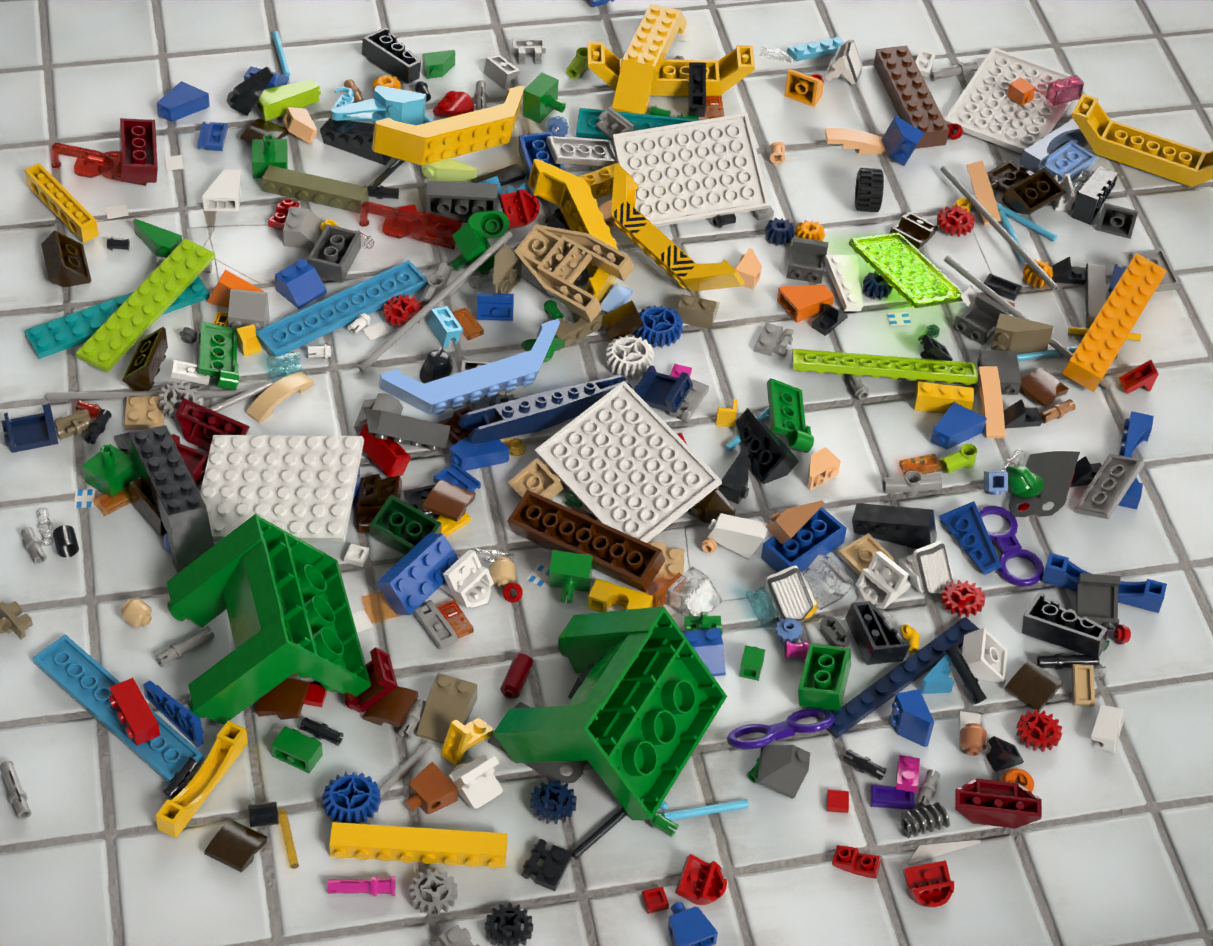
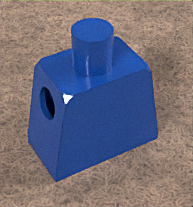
[668,902,718,946]

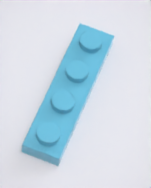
[787,37,844,61]

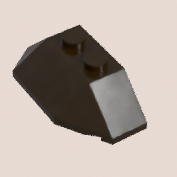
[689,488,736,523]

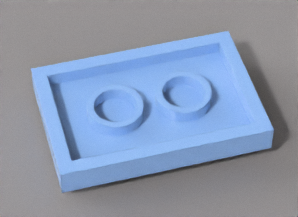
[1045,140,1097,181]

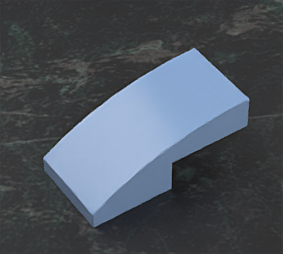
[600,283,633,314]

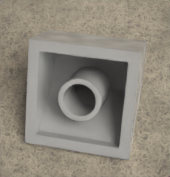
[283,207,323,249]
[228,289,270,331]

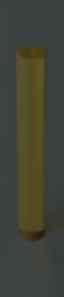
[278,809,299,869]

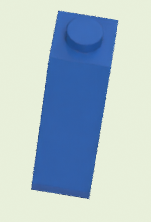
[157,81,210,122]
[930,402,987,450]
[449,435,509,471]

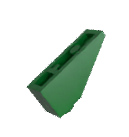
[133,219,182,257]

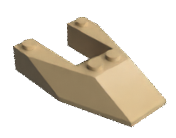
[514,224,635,322]

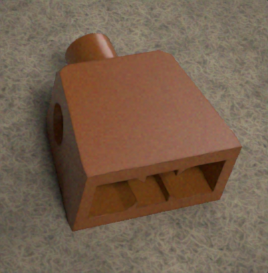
[404,762,458,814]

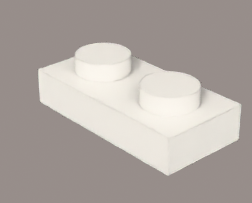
[916,50,936,78]
[171,360,210,385]

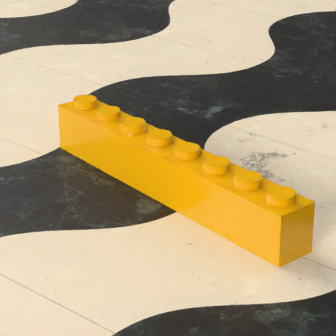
[329,822,508,868]

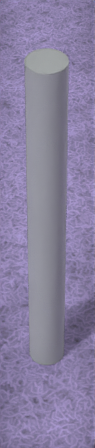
[208,380,272,412]
[379,741,432,798]

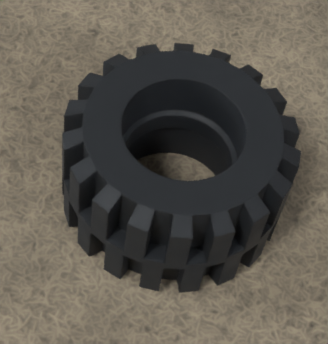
[855,168,884,212]

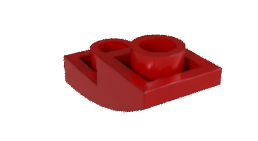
[268,199,300,230]
[832,845,881,879]

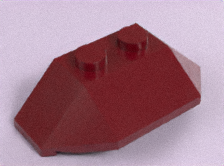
[175,398,250,450]
[955,778,1042,829]

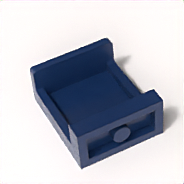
[634,365,693,413]
[1,404,58,453]

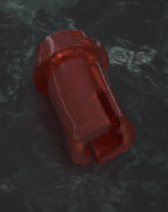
[76,400,102,419]

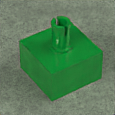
[523,72,566,123]
[252,134,288,178]
[450,222,495,275]
[81,444,140,499]
[549,550,593,604]

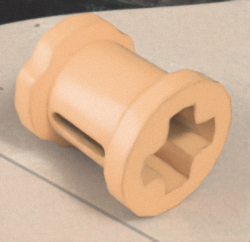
[770,142,785,164]

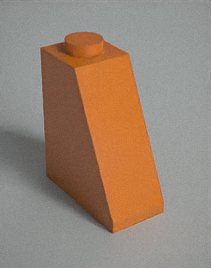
[207,269,264,308]
[777,285,834,323]

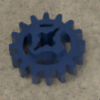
[530,780,577,824]

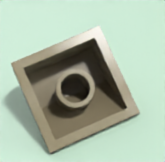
[677,294,720,329]

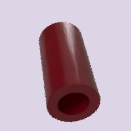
[500,653,534,699]

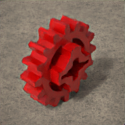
[937,205,975,237]
[383,294,423,328]
[941,580,985,617]
[1016,709,1062,752]

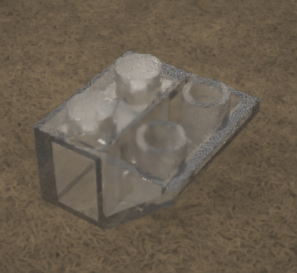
[803,554,855,610]
[666,566,722,617]

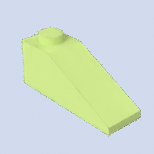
[422,158,477,183]

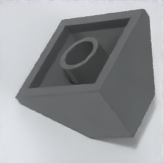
[757,745,810,799]

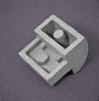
[354,393,404,432]

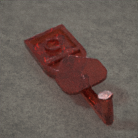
[51,143,147,186]
[359,201,462,250]

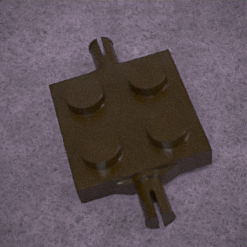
[987,160,1030,193]

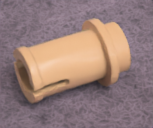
[701,530,717,553]

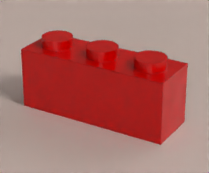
[359,424,411,477]
[108,678,160,746]

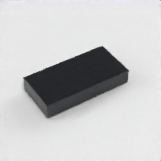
[984,273,1022,301]

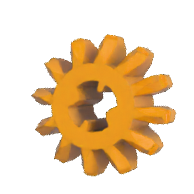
[372,74,401,93]
[795,220,825,241]
[1022,259,1053,288]

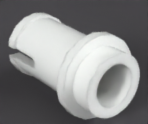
[347,313,371,335]
[308,344,331,359]

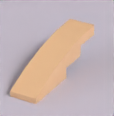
[825,128,888,154]
[966,160,1001,225]
[978,366,1005,438]

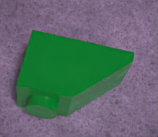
[422,50,455,79]

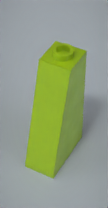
[256,79,321,121]

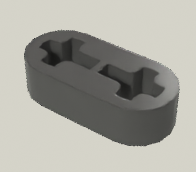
[820,616,850,648]

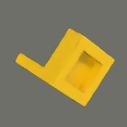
[237,324,262,356]
[716,399,737,428]

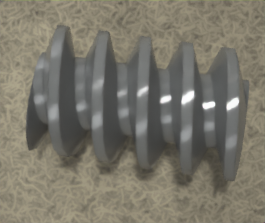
[901,802,950,838]

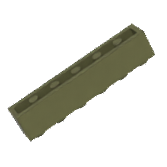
[262,165,369,214]

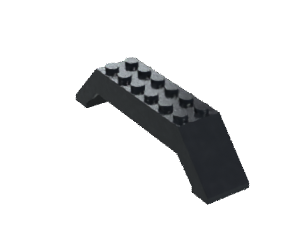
[114,425,214,573]

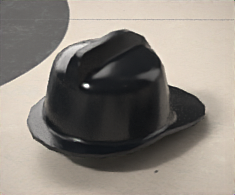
[419,347,454,384]

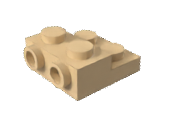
[508,458,564,500]
[648,541,685,585]

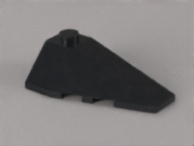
[735,408,800,484]

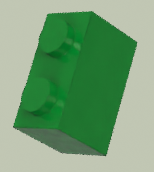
[272,726,323,774]

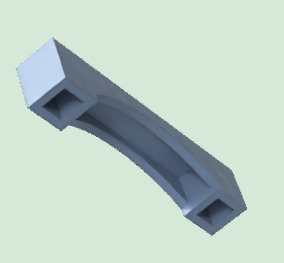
[1020,119,1087,173]

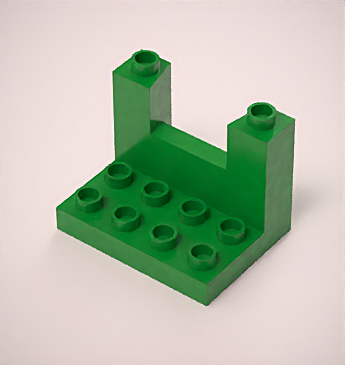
[167,514,371,725]
[492,606,727,820]

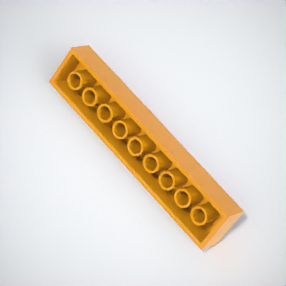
[1062,253,1167,392]

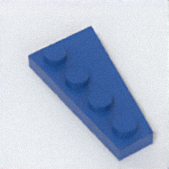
[939,501,1002,575]
[143,680,204,748]

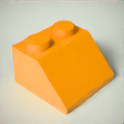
[784,69,824,107]

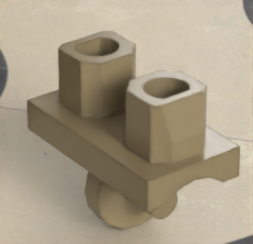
[54,409,91,440]
[0,601,33,639]

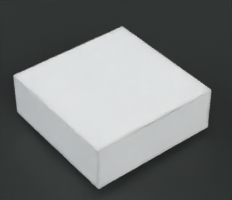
[344,543,370,567]

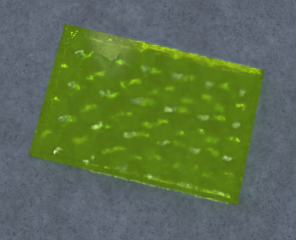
[849,232,963,308]

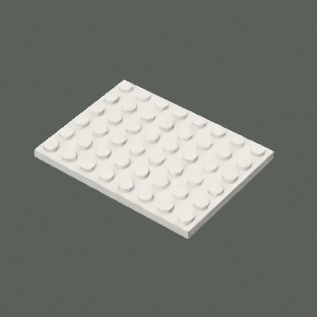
[945,47,1084,153]
[613,113,770,227]
[535,381,722,543]
[200,435,364,542]

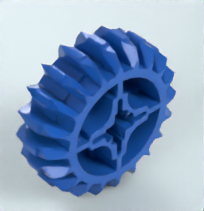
[635,305,683,348]
[322,771,381,824]

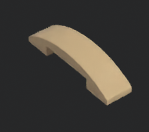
[246,372,314,423]

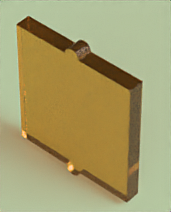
[362,592,403,624]

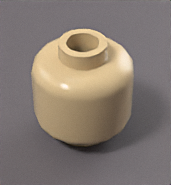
[489,557,516,588]
[121,598,152,628]

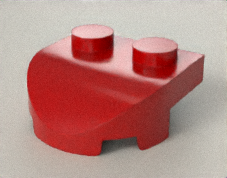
[433,91,474,117]
[498,190,540,230]
[675,854,727,905]
[902,860,954,908]

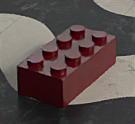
[119,118,158,183]

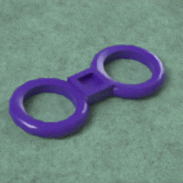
[979,506,1044,587]
[727,708,835,750]

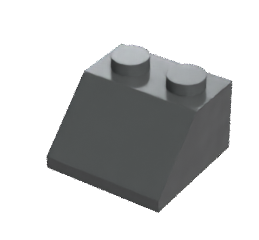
[1097,203,1138,239]

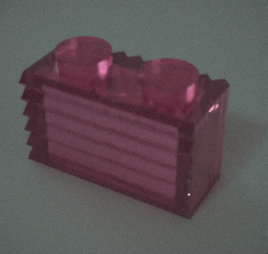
[1045,75,1084,107]

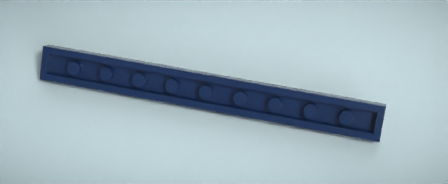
[826,617,979,739]

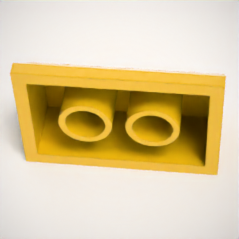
[914,381,974,414]

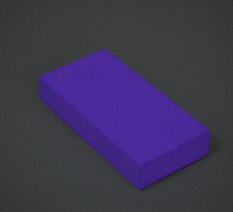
[870,785,914,810]

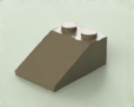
[493,245,522,294]
[991,313,1054,354]
[416,673,477,744]

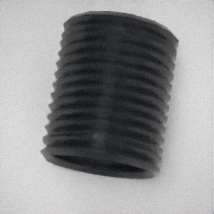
[52,525,79,558]
[248,801,279,828]

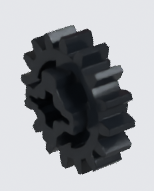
[485,903,533,946]

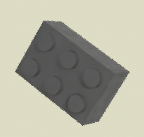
[307,224,361,283]

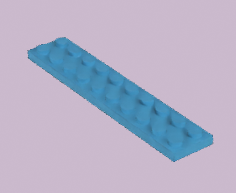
[256,260,428,359]
[33,634,204,784]

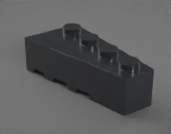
[362,27,421,84]
[1071,166,1118,225]
[1022,592,1108,659]

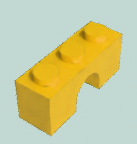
[587,578,653,612]

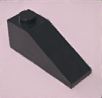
[688,62,706,117]
[226,66,274,116]
[718,446,749,504]

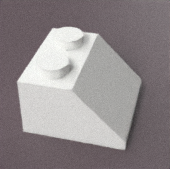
[962,628,1008,683]

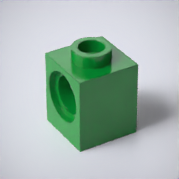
[739,645,765,681]

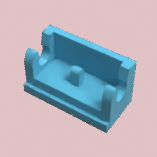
[427,306,463,347]

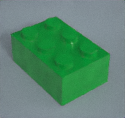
[798,643,851,711]

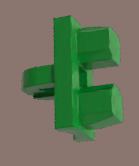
[684,611,723,635]

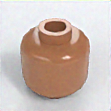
[959,723,987,756]

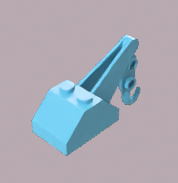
[331,85,426,126]

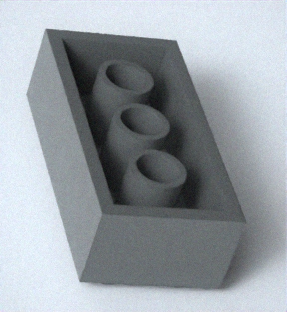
[426,181,498,223]

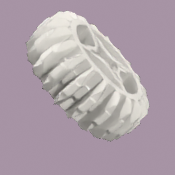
[605,334,654,379]

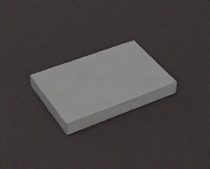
[1129,249,1181,292]

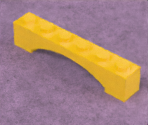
[155,720,248,839]

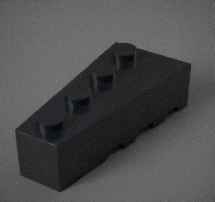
[320,118,392,166]
[852,503,937,549]

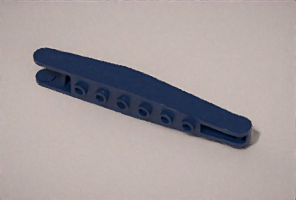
[459,375,632,444]

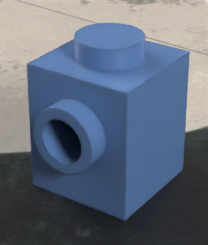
[984,471,1008,495]

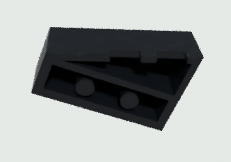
[845,601,910,665]

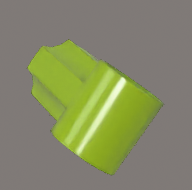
[566,47,589,79]
[939,443,977,474]

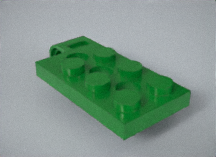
[198,321,239,390]
[767,378,814,453]

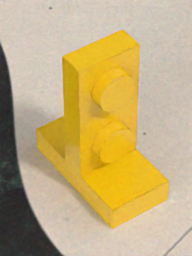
[440,718,494,766]

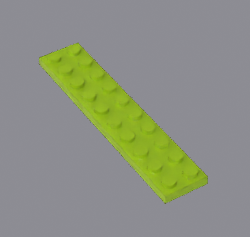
[76,238,215,373]
[792,349,978,385]

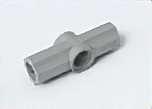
[420,262,452,308]
[882,471,942,496]

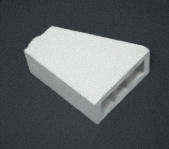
[203,170,242,211]
[707,513,768,559]

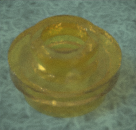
[507,438,526,456]

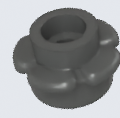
[179,327,197,344]

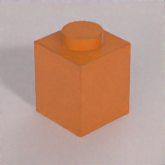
[1007,77,1035,106]

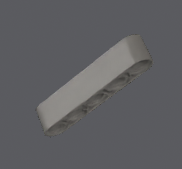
[1085,263,1106,328]

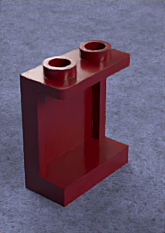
[171,434,210,487]
[344,647,398,713]

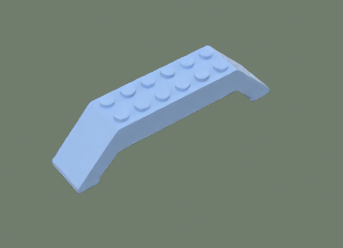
[378,319,560,415]

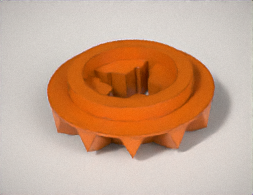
[1000,768,1034,793]

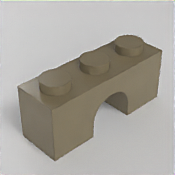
[554,312,603,351]

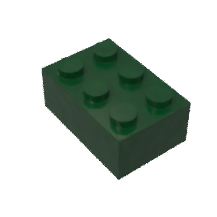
[370,495,442,555]

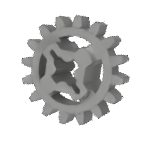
[158,381,200,421]
[410,869,458,916]

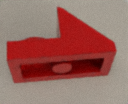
[1119,360,1159,394]

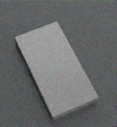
[546,136,618,166]
[1074,454,1144,519]

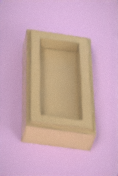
[1072,664,1095,707]

